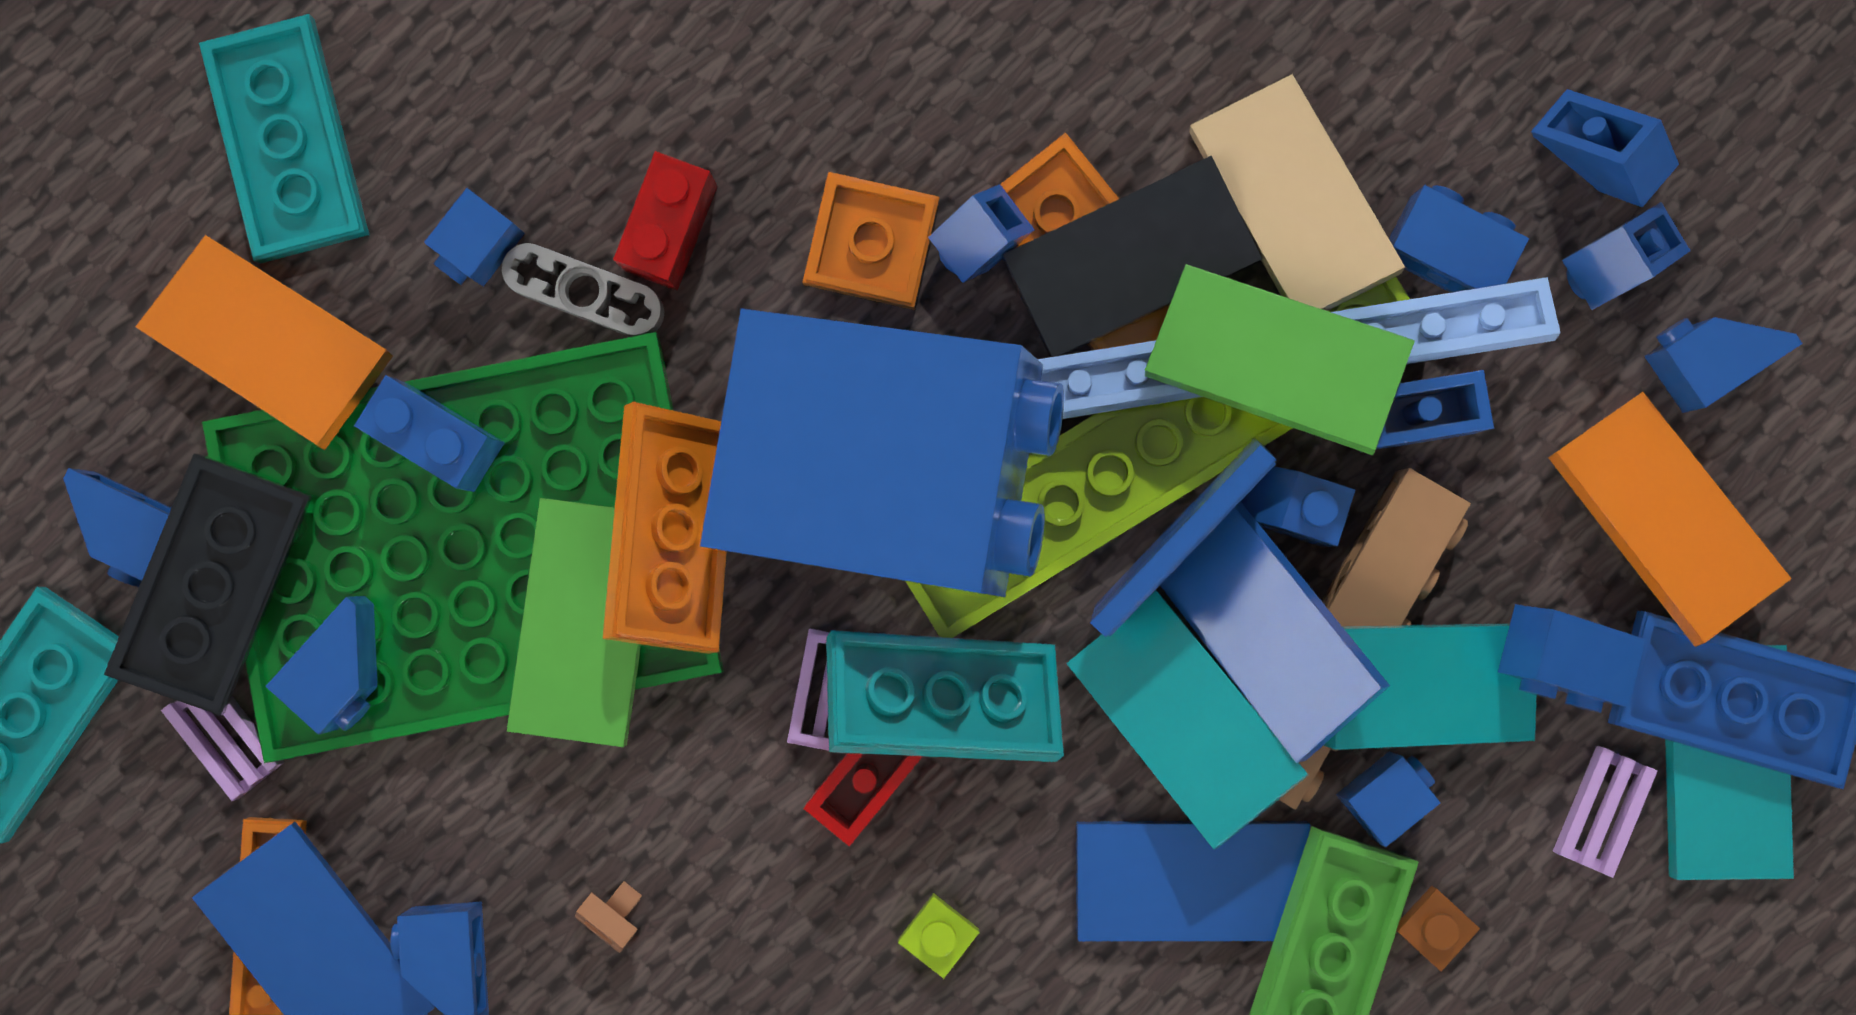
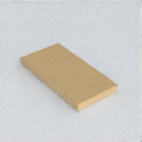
[1189,74,1405,311]

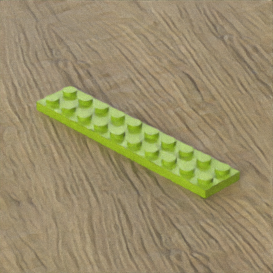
[906,277,1410,638]

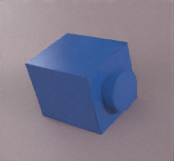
[928,184,1035,283]
[424,188,525,287]
[1336,751,1440,847]

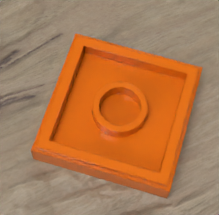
[803,172,940,310]

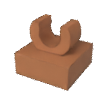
[575,881,642,953]

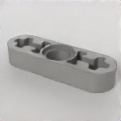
[502,243,664,337]

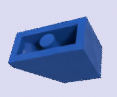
[1531,89,1679,207]
[1562,202,1691,310]
[1644,317,1803,413]
[1240,466,1355,547]
[63,468,171,587]
[265,596,378,735]
[390,902,489,1015]

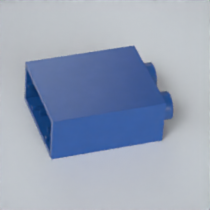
[700,309,1064,597]

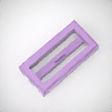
[787,628,844,754]
[161,696,284,801]
[1553,746,1657,878]

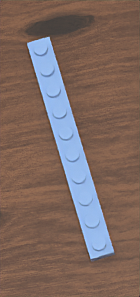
[1037,277,1560,419]

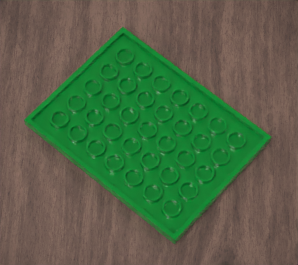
[202,332,724,763]

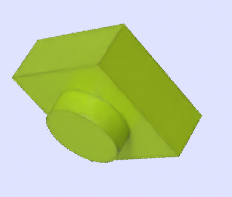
[898,893,980,979]

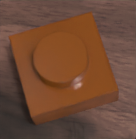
[1397,886,1480,972]

